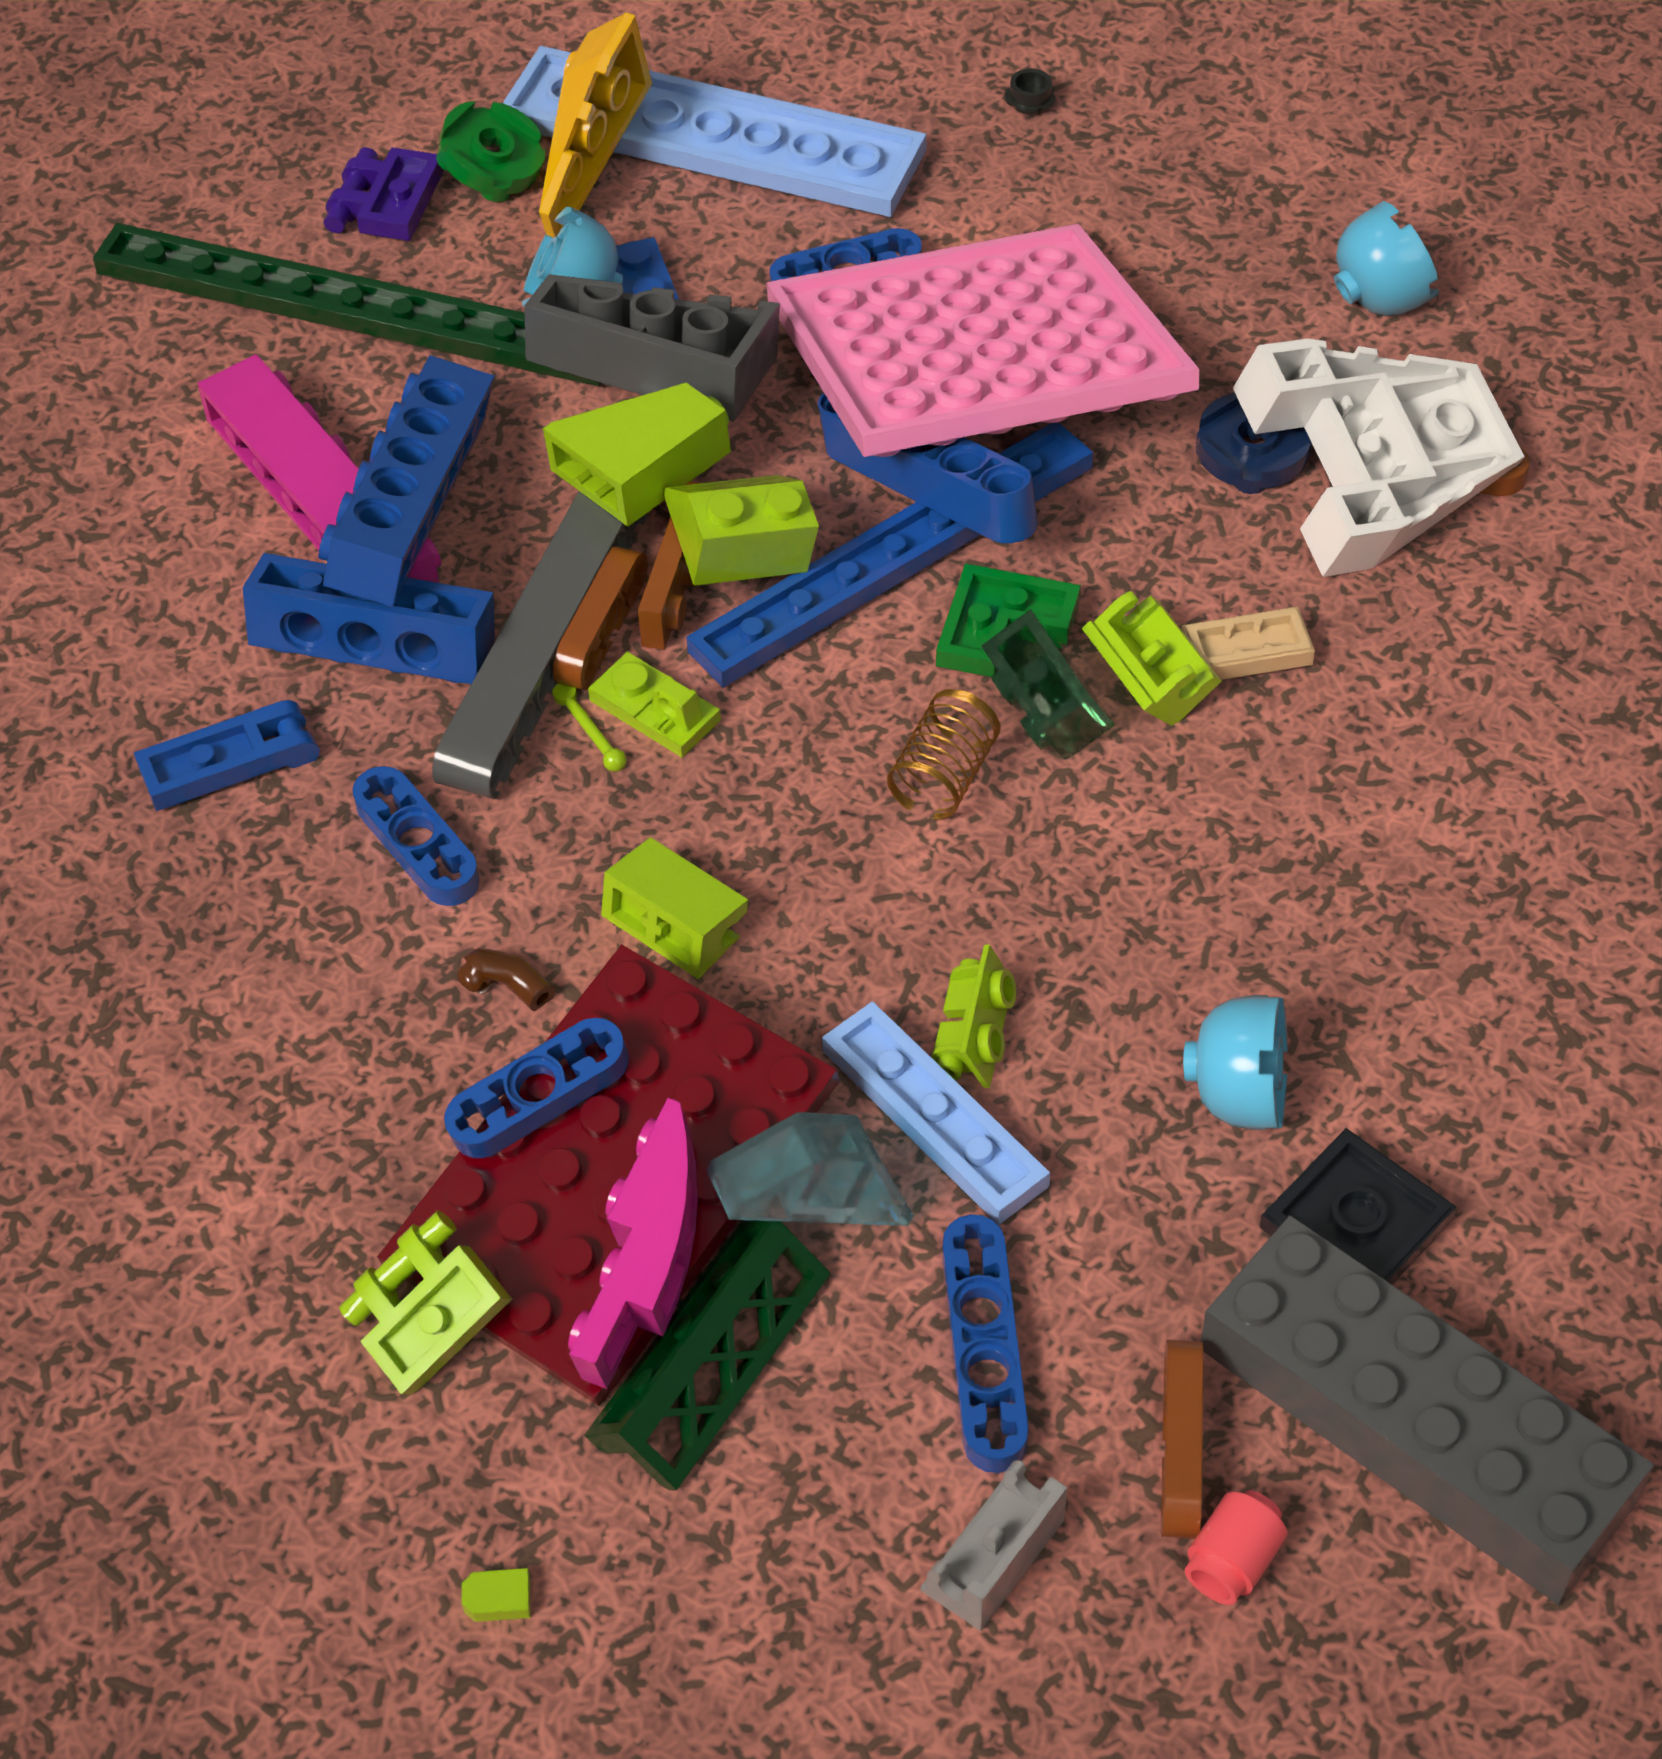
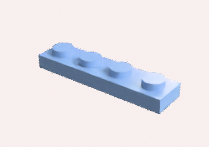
[822,1001,1050,1225]

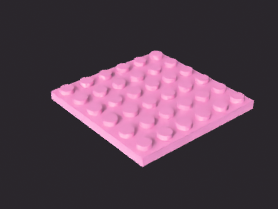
[767,224,1199,457]

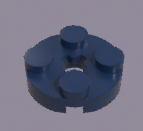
[1195,392,1312,494]

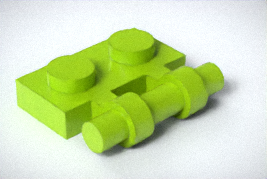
[339,1210,512,1395]

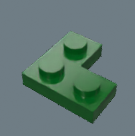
[936,563,1081,678]

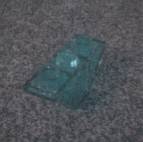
[706,1112,914,1226]

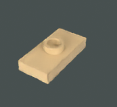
[1181,606,1315,680]

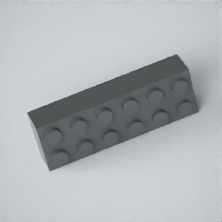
[1201,1216,1654,1606]

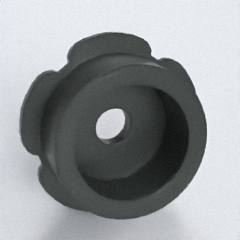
[1005,68,1056,114]

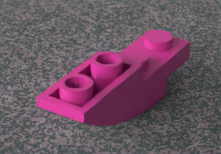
[568,1098,698,1389]

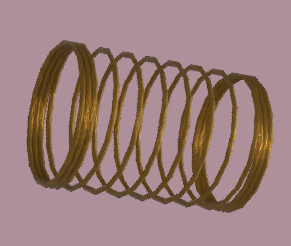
[887,689,1001,820]

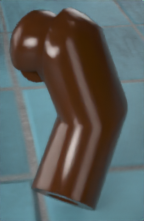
[457,947,555,1011]

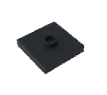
[1259,1128,1457,1285]

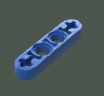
[943,1214,1028,1473]

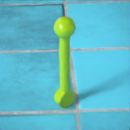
[552,683,627,772]

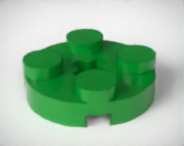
[436,101,545,203]

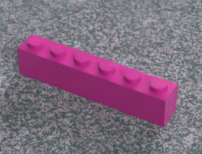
[197,354,441,583]

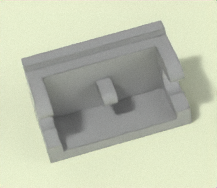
[921,1460,1067,1631]

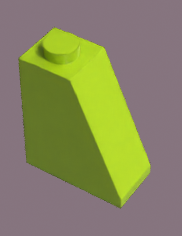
[543,383,731,527]

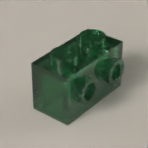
[982,609,1115,759]

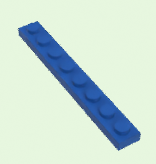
[686,422,1093,688]

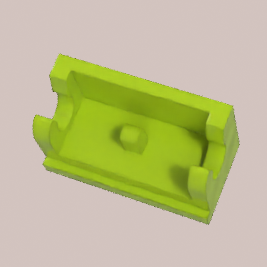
[1082,591,1222,725]
[601,837,748,979]

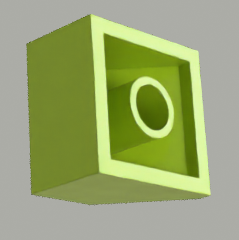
[664,475,819,586]

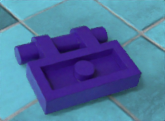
[324,147,444,241]

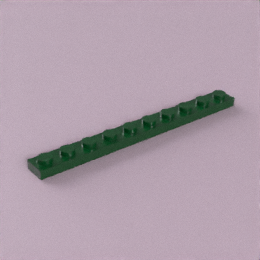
[93,223,601,387]

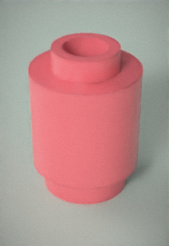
[1184,1490,1288,1605]

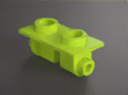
[931,944,1016,1088]

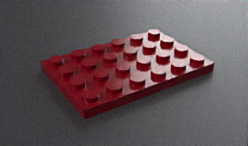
[377,944,840,1406]

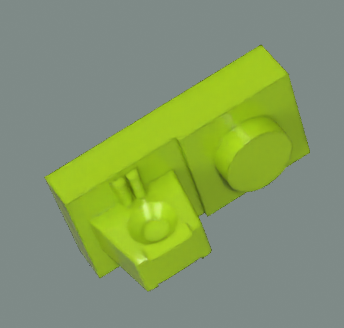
[588,652,721,758]

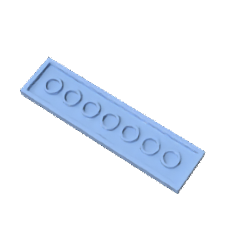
[503,46,927,217]

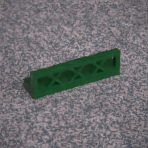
[584,1217,831,1491]

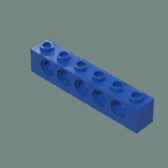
[318,355,495,607]

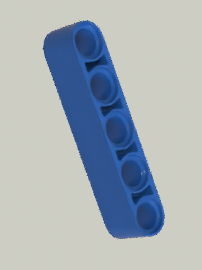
[817,393,1038,543]

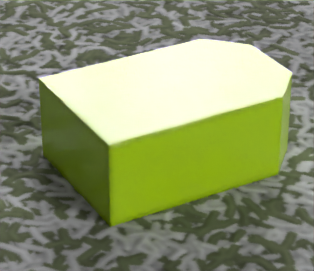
[462,1568,531,1622]

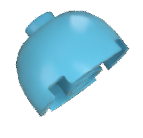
[1334,201,1439,317]
[522,207,623,306]
[1183,995,1288,1130]

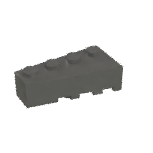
[524,274,780,422]

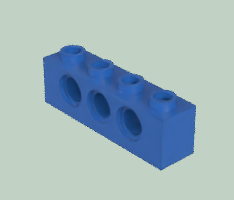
[242,553,495,684]

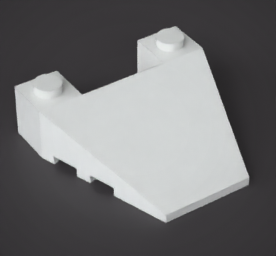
[1233,339,1525,577]

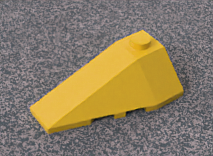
[539,13,652,238]

